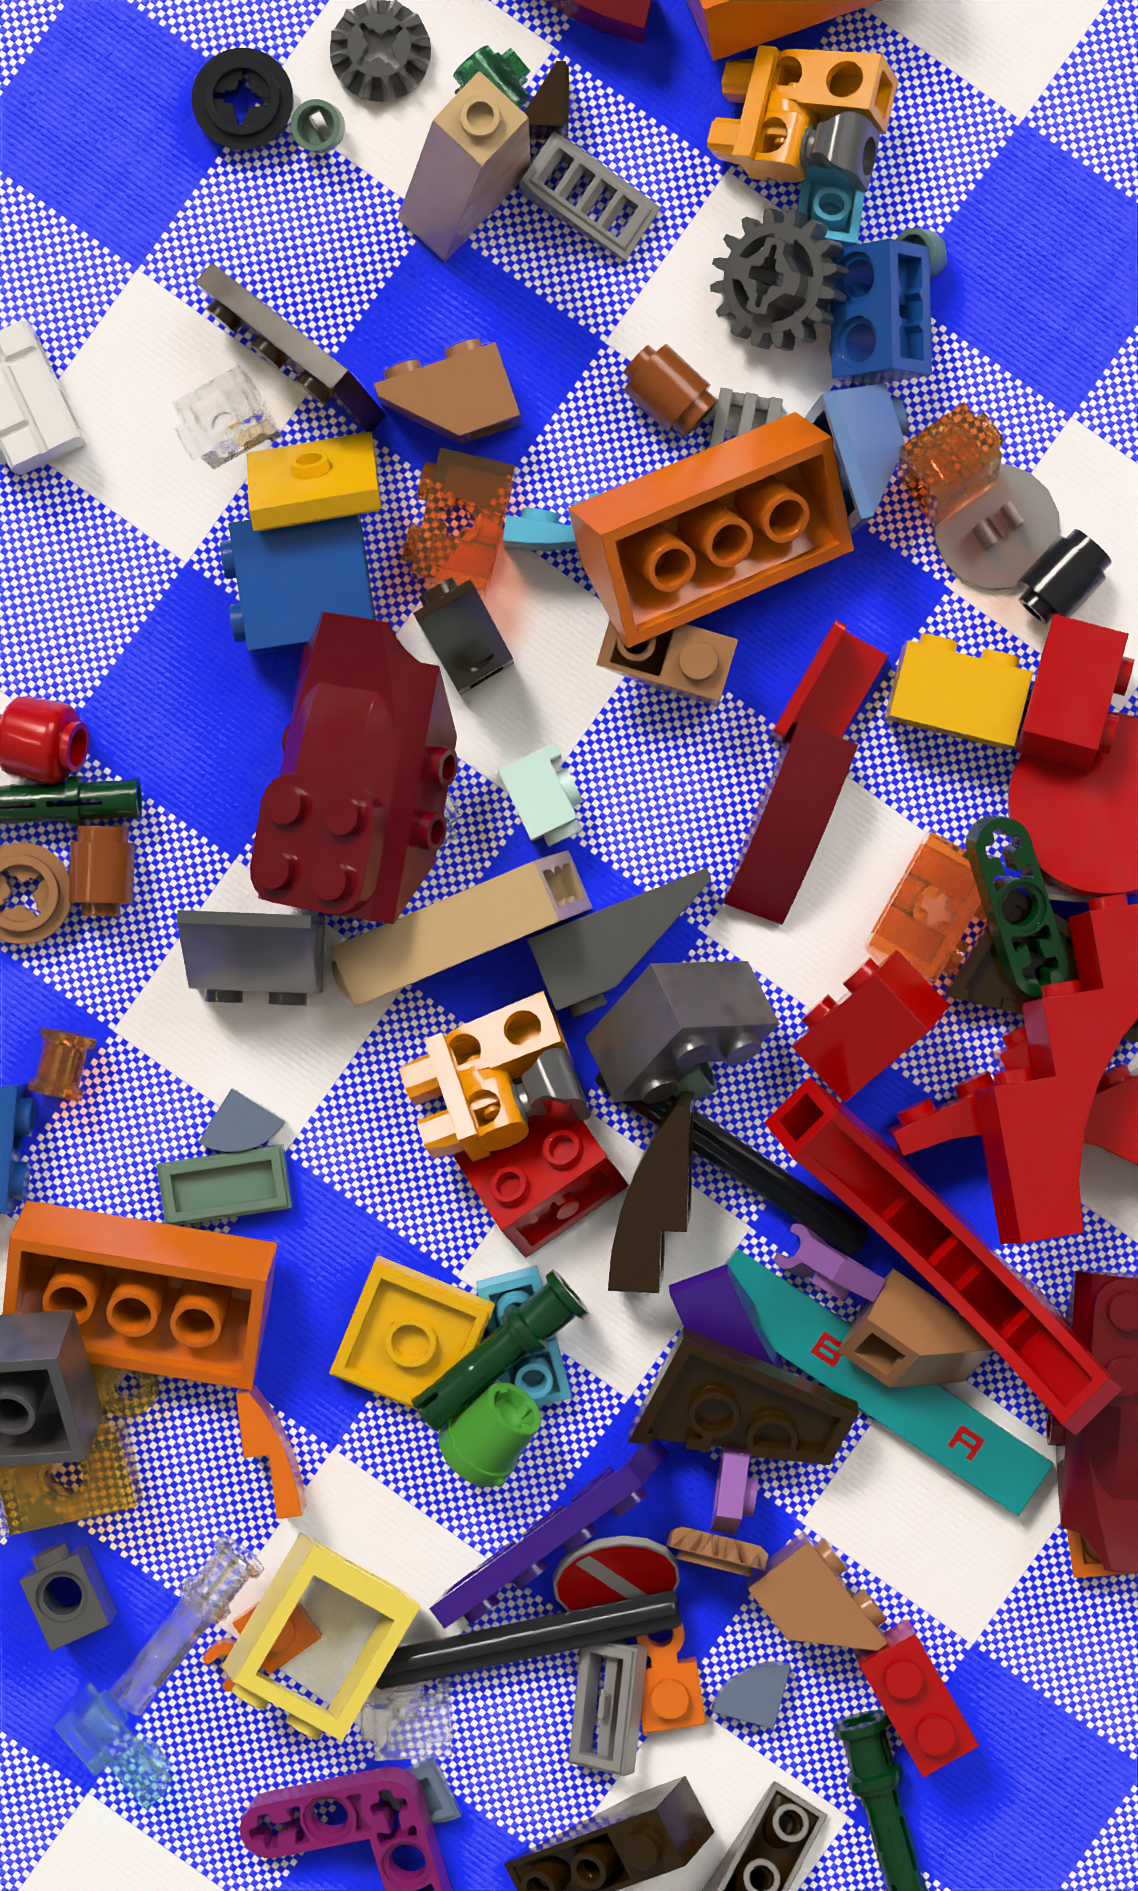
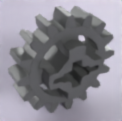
[710,208,849,351]

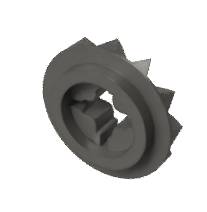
[330,0,431,102]

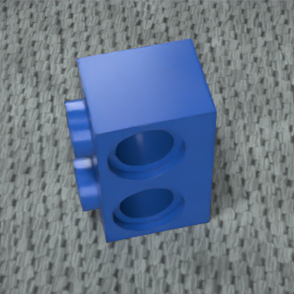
[829,238,932,385]

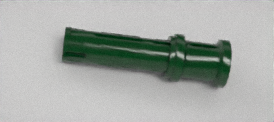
[411,1269,590,1432]
[832,1710,928,1891]

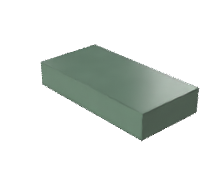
[156,1144,293,1225]

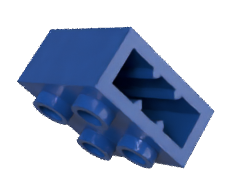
[220,514,376,656]

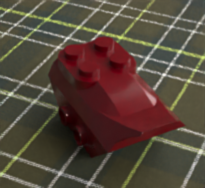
[250,612,458,924]
[1046,1270,1138,1573]

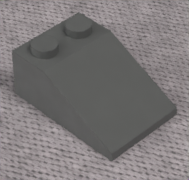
[177,910,325,1006]

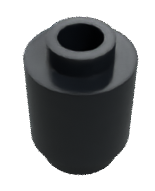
[1017,529,1112,625]

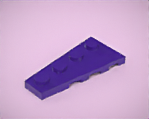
[429,1439,668,1629]

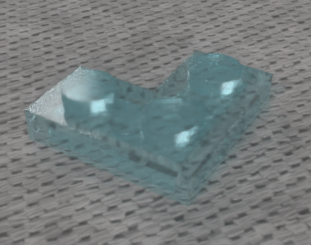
[52,1683,173,1810]

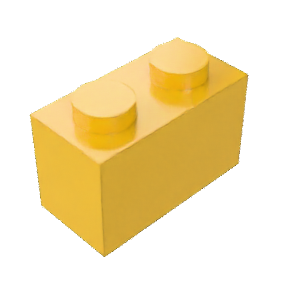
[884,633,1033,750]

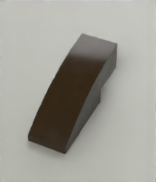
[608,1091,694,1293]

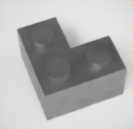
[585,961,780,1104]

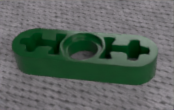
[965,815,1068,997]

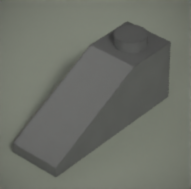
[527,868,711,1017]

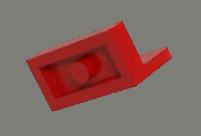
[769,620,888,744]

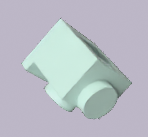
[498,742,583,847]

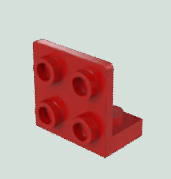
[452,1081,629,1259]

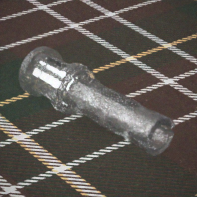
[109,1535,265,1715]

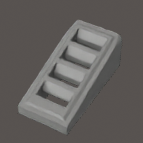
[519,131,661,263]

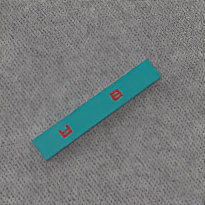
[725,1247,1054,1516]

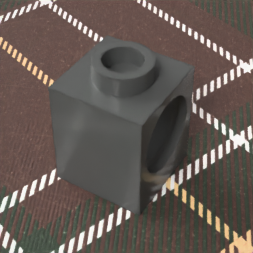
[19,1542,118,1651]

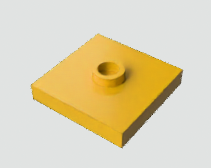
[246,431,382,532]
[329,1255,495,1411]

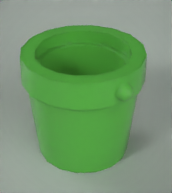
[438,1382,541,1487]

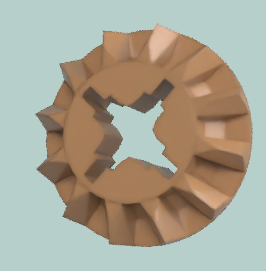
[0,842,71,944]
[666,1526,769,1577]

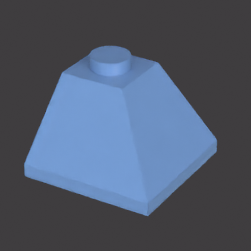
[805,383,909,535]

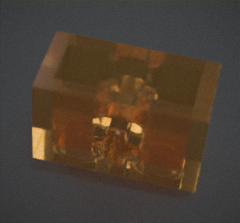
[897,402,1004,528]
[402,448,516,597]
[864,832,995,982]

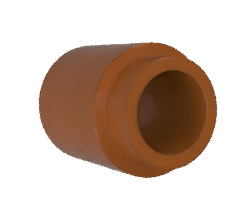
[623,343,719,439]
[69,826,135,917]

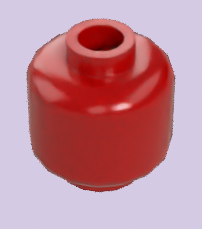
[0,696,89,784]

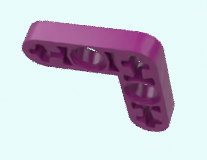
[240,1767,452,1891]

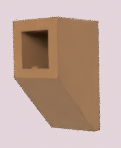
[374,338,521,445]
[596,619,738,707]
[837,1268,995,1388]
[744,1531,888,1651]

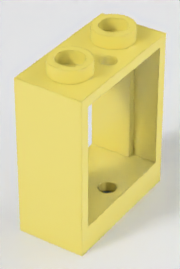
[221,1532,421,1741]

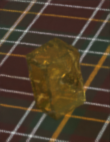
[0,1417,144,1535]

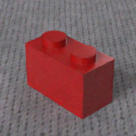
[1015,614,1135,772]
[792,949,950,1103]
[853,1619,979,1778]

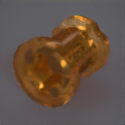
[28,1026,97,1101]

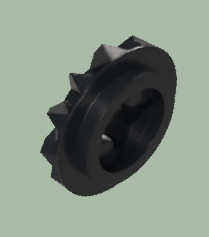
[191,47,294,153]

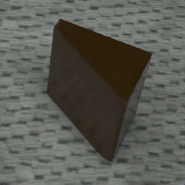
[524,61,569,140]

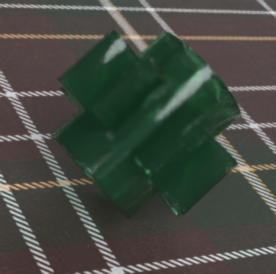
[453,45,531,109]

